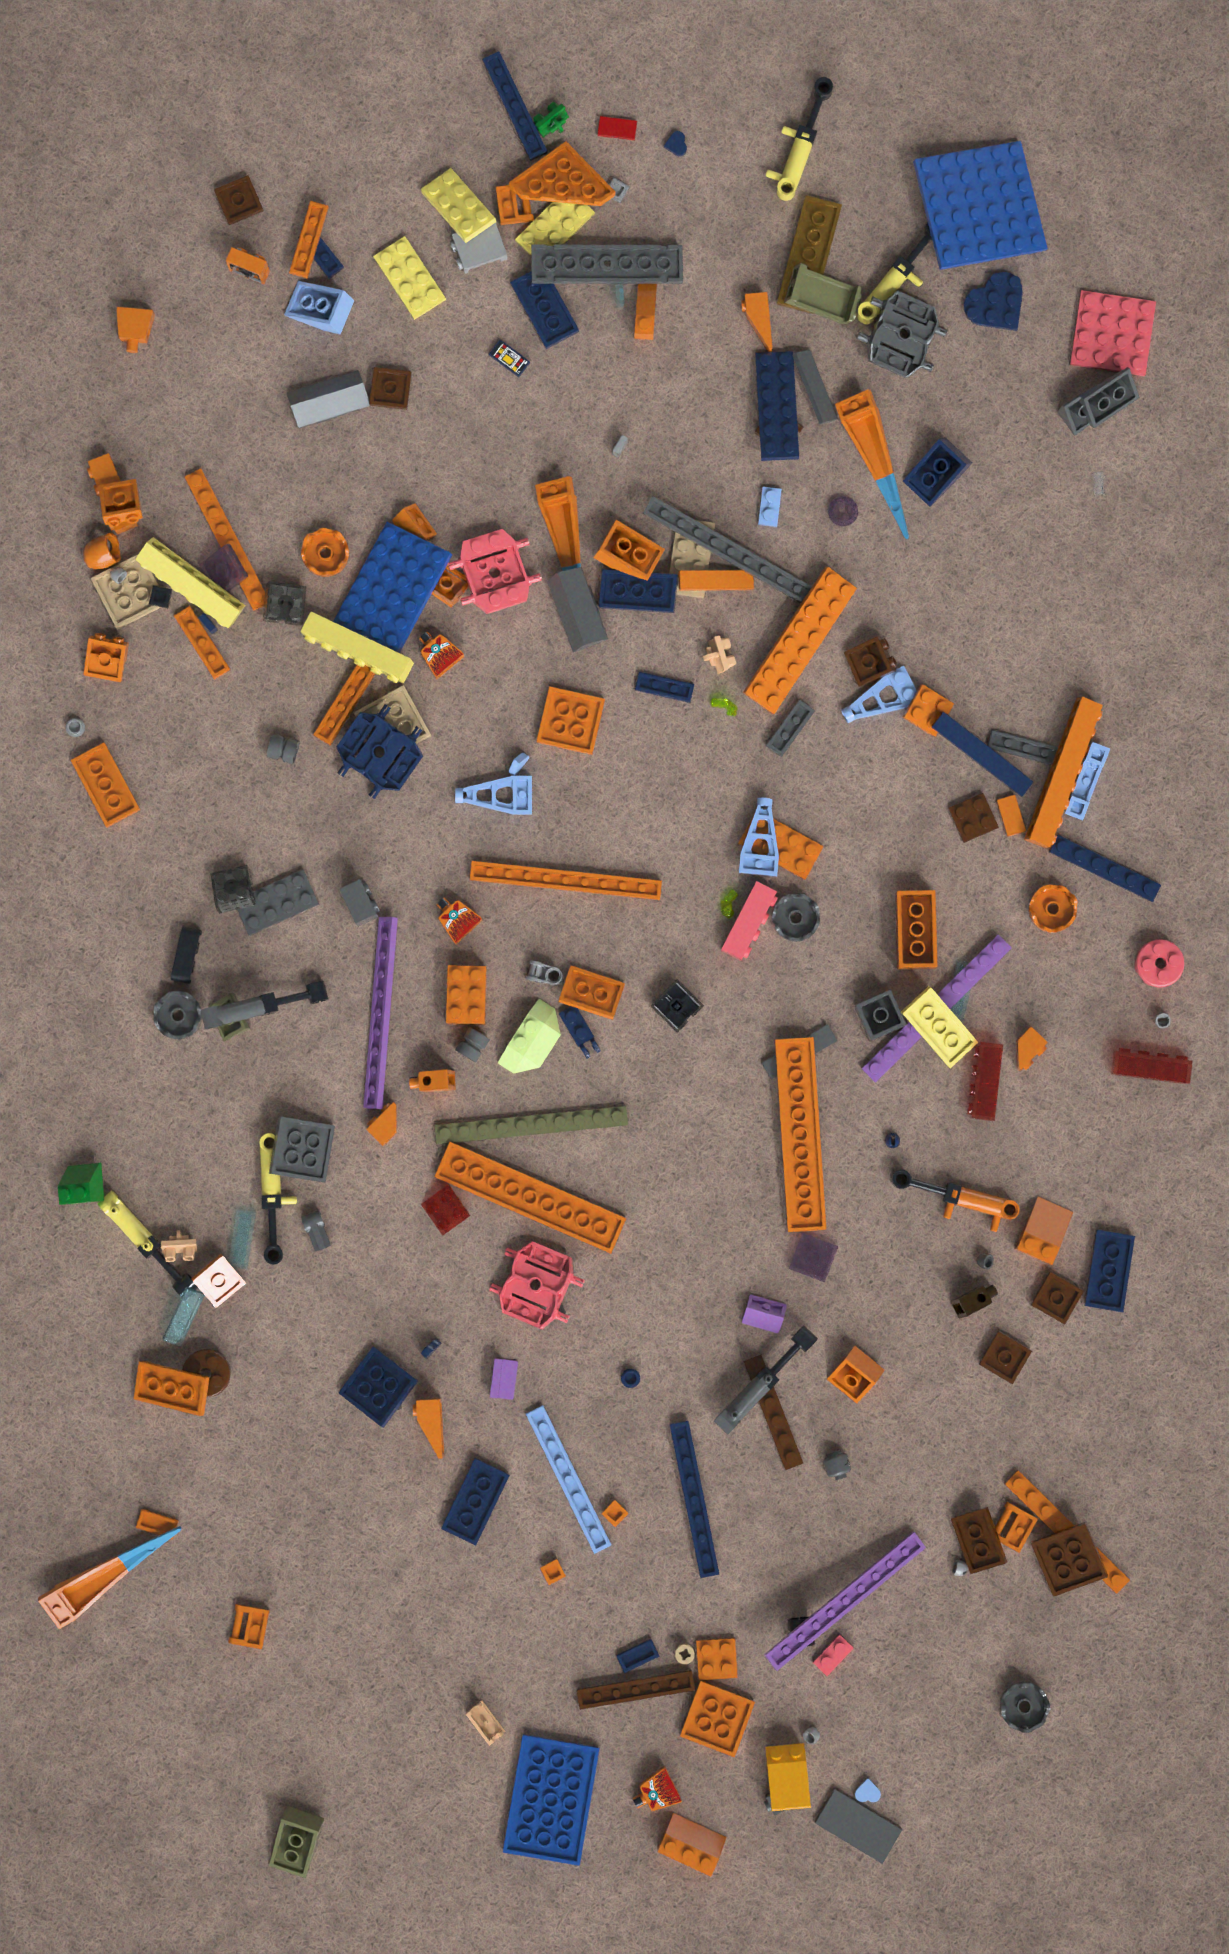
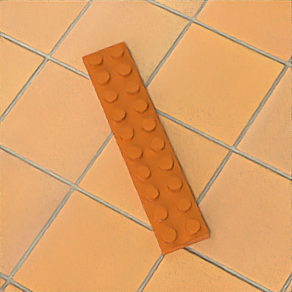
[775,1037,826,1232]
[434,1142,626,1254]

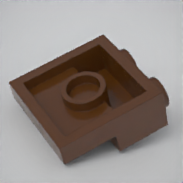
[844,636,897,687]

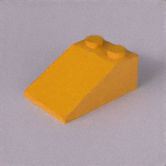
[765,1743,811,1811]

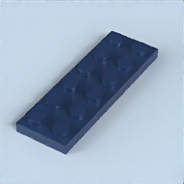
[755,351,799,461]

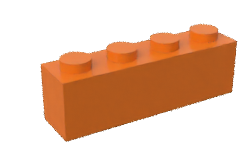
[87,453,138,534]

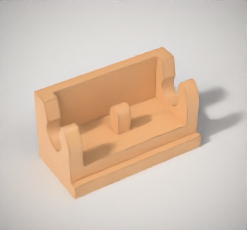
[466,1700,506,1746]

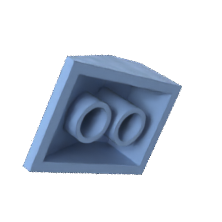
[284,281,354,334]

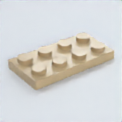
[669,520,715,598]

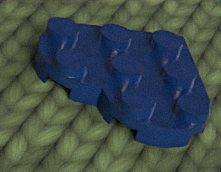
[964,272,1023,331]

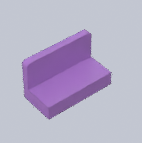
[742,1294,787,1333]
[490,1358,518,1400]

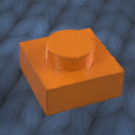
[601,1499,628,1527]
[540,1559,566,1585]

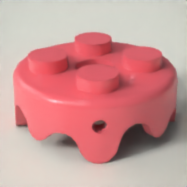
[1135,939,1184,988]

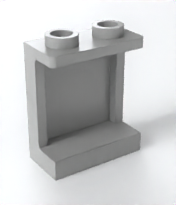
[450,222,507,274]

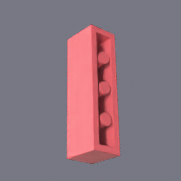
[721,881,778,961]

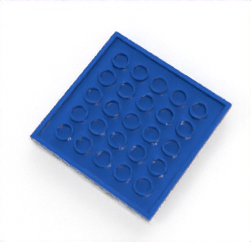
[913,141,1048,270]

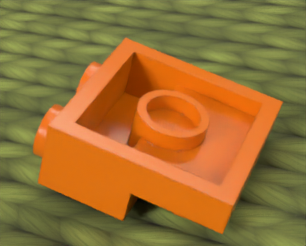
[98,479,143,527]
[83,633,129,682]

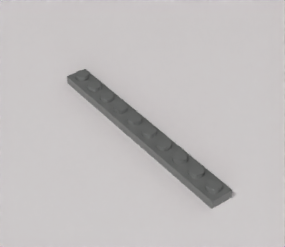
[643,496,812,603]

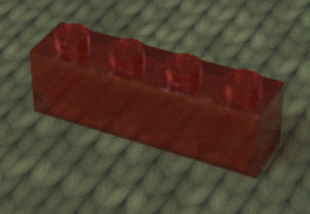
[967,1042,1003,1122]
[1111,1048,1193,1084]

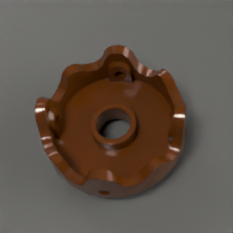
[182,1349,231,1398]

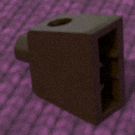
[950,1285,998,1319]

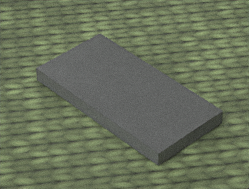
[815,1789,902,1864]

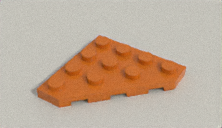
[509,141,616,206]

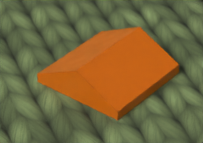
[432,564,469,607]

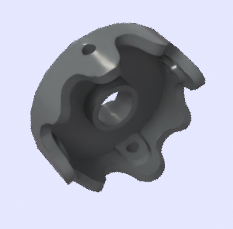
[772,894,820,942]
[154,991,202,1040]
[1000,1682,1050,1733]

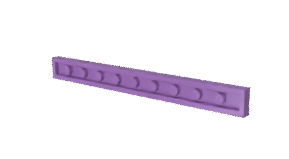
[363,917,398,1109]
[862,935,1012,1083]
[764,1532,926,1671]

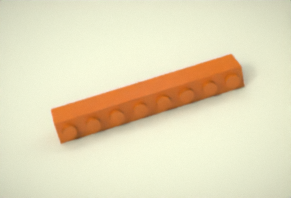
[1024,697,1103,848]

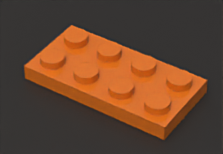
[71,742,140,828]
[738,816,824,880]
[134,1361,209,1416]

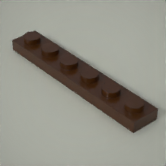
[743,1354,804,1470]
[577,1670,695,1710]

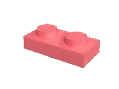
[813,1634,854,1676]

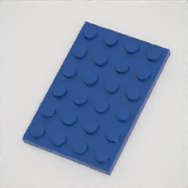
[333,522,452,653]
[503,1734,600,1866]

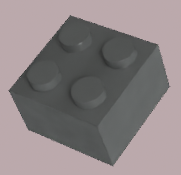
[339,879,380,927]
[854,990,906,1042]

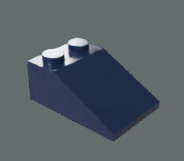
[903,437,972,507]

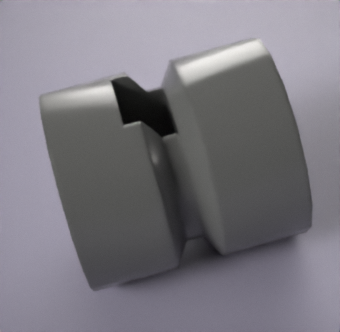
[267,734,300,764]
[455,1027,490,1063]

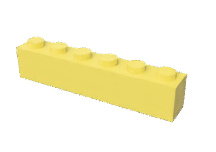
[135,537,246,628]
[300,612,414,684]

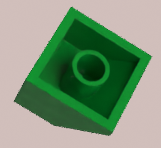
[58,1163,104,1205]

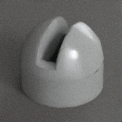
[110,567,127,584]
[1155,1012,1171,1028]
[952,1560,968,1576]
[803,1727,820,1745]

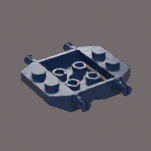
[336,704,423,799]

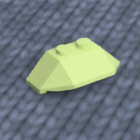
[498,999,561,1073]

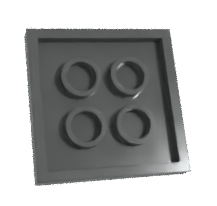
[269,1116,335,1183]

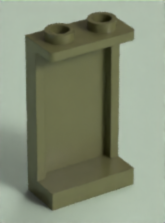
[784,263,862,325]

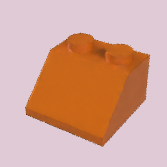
[827,1346,885,1403]

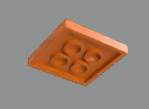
[536,686,605,755]
[680,1680,755,1758]

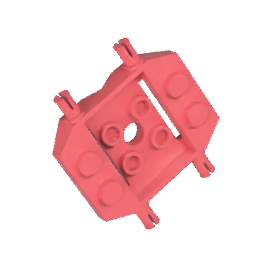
[448,529,542,614]
[490,1241,585,1329]

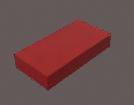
[598,116,637,141]

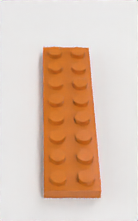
[743,566,857,714]

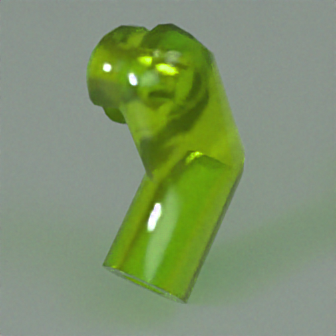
[711,698,738,717]
[720,889,739,918]

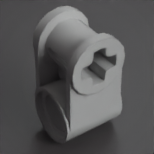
[525,960,563,986]

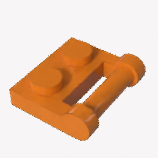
[496,185,534,225]
[995,1502,1038,1553]
[228,1604,270,1649]

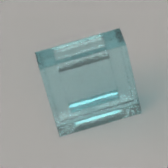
[615,284,624,308]

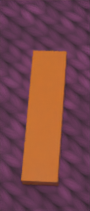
[289,201,329,279]
[678,570,754,591]
[174,606,230,680]

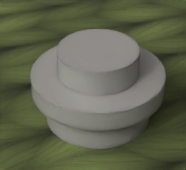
[66,718,85,737]

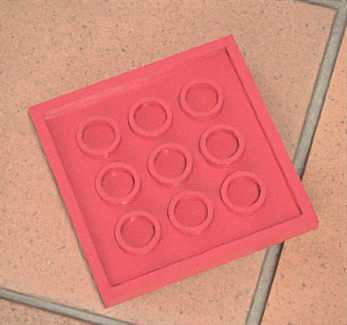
[1070,290,1156,376]

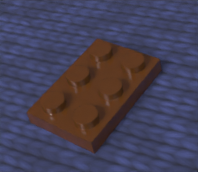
[951,1507,1007,1574]

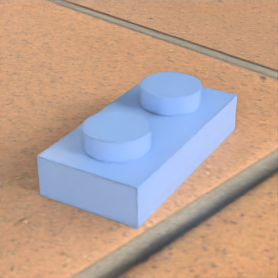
[758,487,781,527]

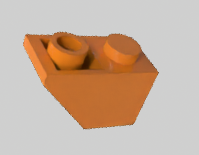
[1016,1027,1048,1071]
[366,1102,397,1146]

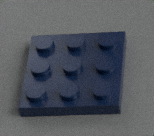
[338,1346,418,1428]

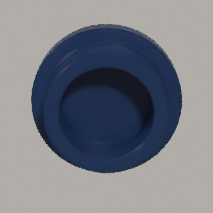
[621,1369,640,1388]

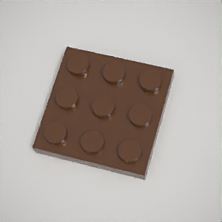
[1031,1522,1108,1597]

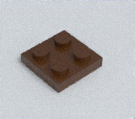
[214,175,264,225]
[369,367,412,410]
[948,793,999,843]
[1031,1272,1084,1325]
[979,1331,1032,1385]

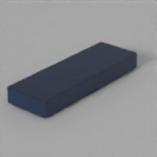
[635,672,695,703]

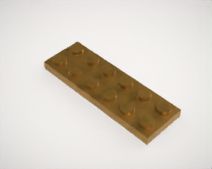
[777,195,842,314]

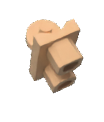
[703,636,736,674]
[161,1230,197,1262]

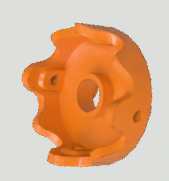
[301,528,349,577]
[1029,884,1078,933]

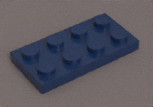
[510,271,579,349]
[599,569,678,613]
[1084,1230,1135,1312]
[441,1458,510,1546]

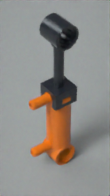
[891,1170,1020,1232]

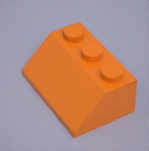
[657,1813,727,1877]

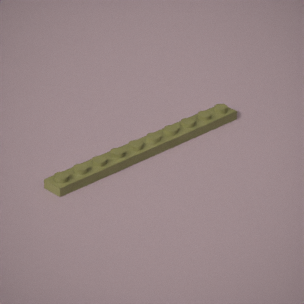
[435,1106,628,1144]

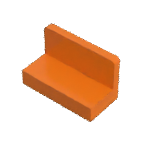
[392,503,437,541]

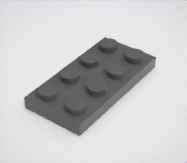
[236,870,319,936]

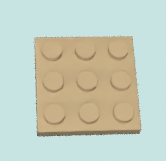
[91,554,161,630]
[353,685,431,757]

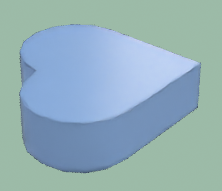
[509,753,529,776]
[855,1778,881,1802]

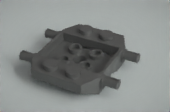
[856,291,947,378]

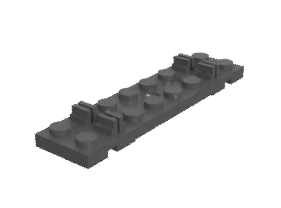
[531,244,683,284]

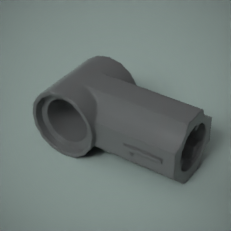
[301,1210,331,1252]

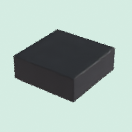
[149,585,172,609]

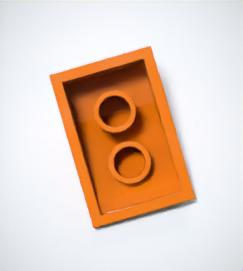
[593,520,665,581]
[1015,1197,1073,1265]
[413,1398,444,1459]

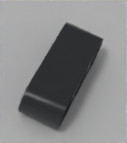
[171,926,202,984]

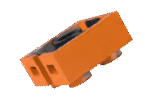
[226,247,270,284]

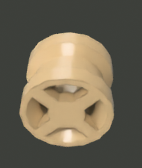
[675,1643,695,1664]

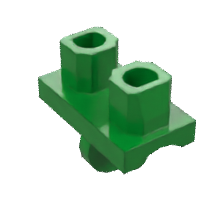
[533,102,569,138]

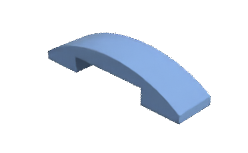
[1065,742,1110,820]

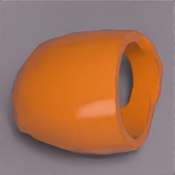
[83,533,121,569]

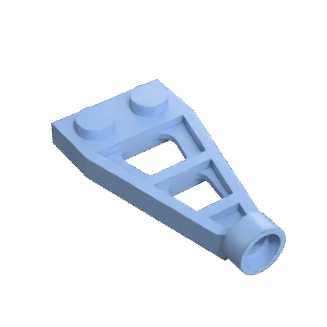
[841,666,917,723]
[455,776,532,815]
[739,798,779,877]

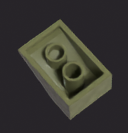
[269,1806,325,1878]

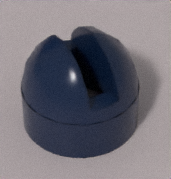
[885,1133,900,1148]

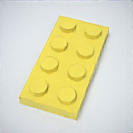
[421,168,496,243]
[515,202,595,255]
[373,236,446,320]
[901,986,978,1068]

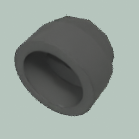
[977,1253,994,1270]

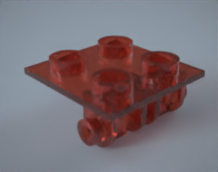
[421,1184,470,1236]

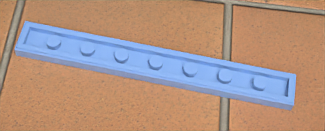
[526,1405,611,1554]

